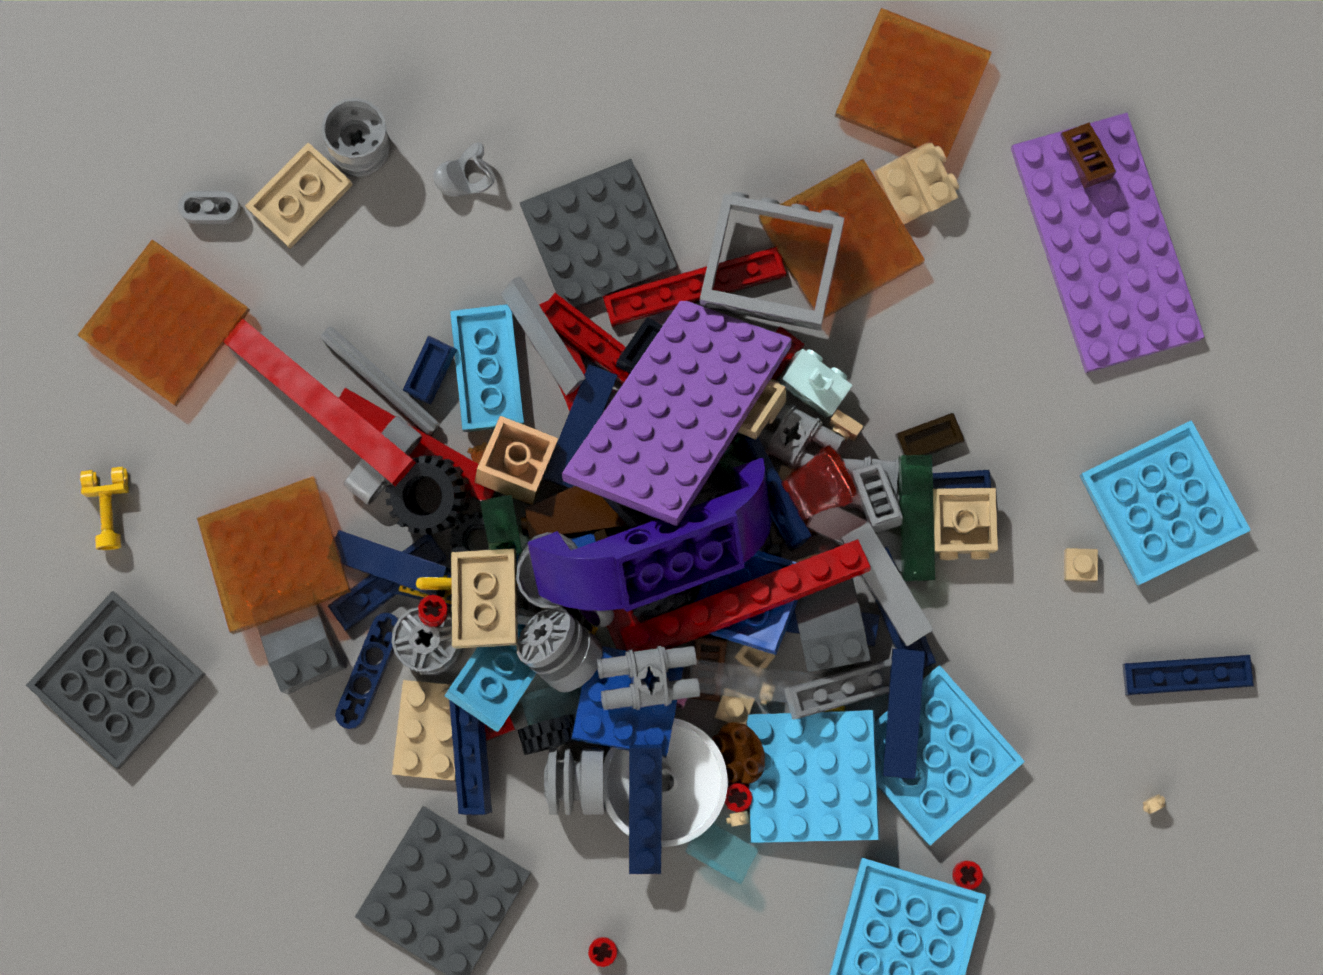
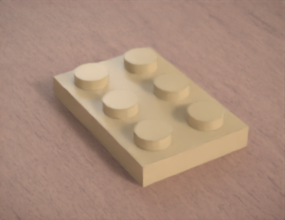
[245,143,353,249]
[451,549,518,649]
[392,680,456,781]

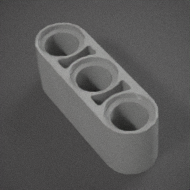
[344,416,423,505]

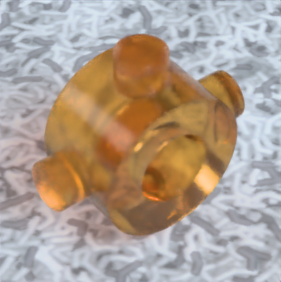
[467,442,488,464]

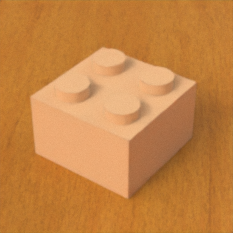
[475,416,558,505]

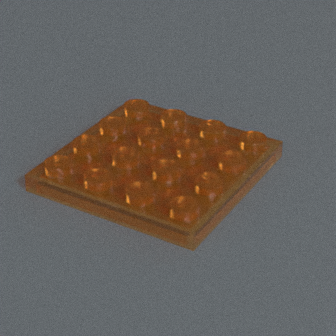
[835,8,992,160]
[758,159,925,319]
[77,239,250,407]
[197,476,351,635]

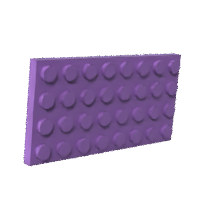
[1011,113,1204,373]
[562,301,791,527]

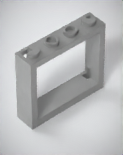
[700,192,844,331]

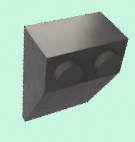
[795,578,871,672]
[251,583,346,694]

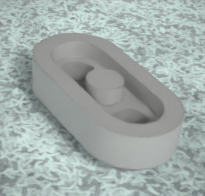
[178,191,241,224]

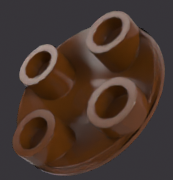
[712,722,765,784]

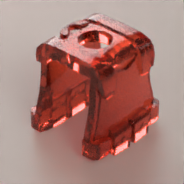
[781,444,857,520]

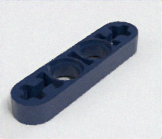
[335,613,398,729]

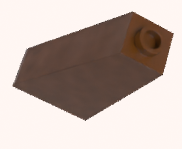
[521,486,631,540]

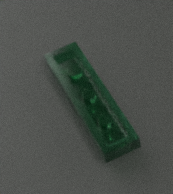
[898,455,935,581]

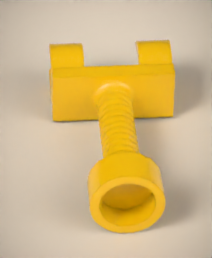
[80,466,129,550]

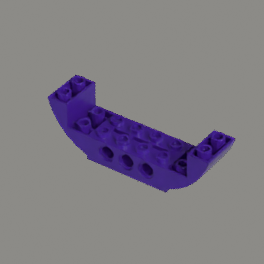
[527,458,772,612]

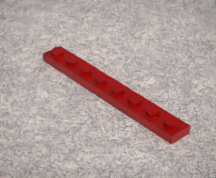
[620,539,871,652]

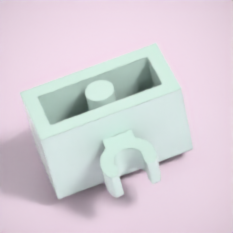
[777,349,852,418]

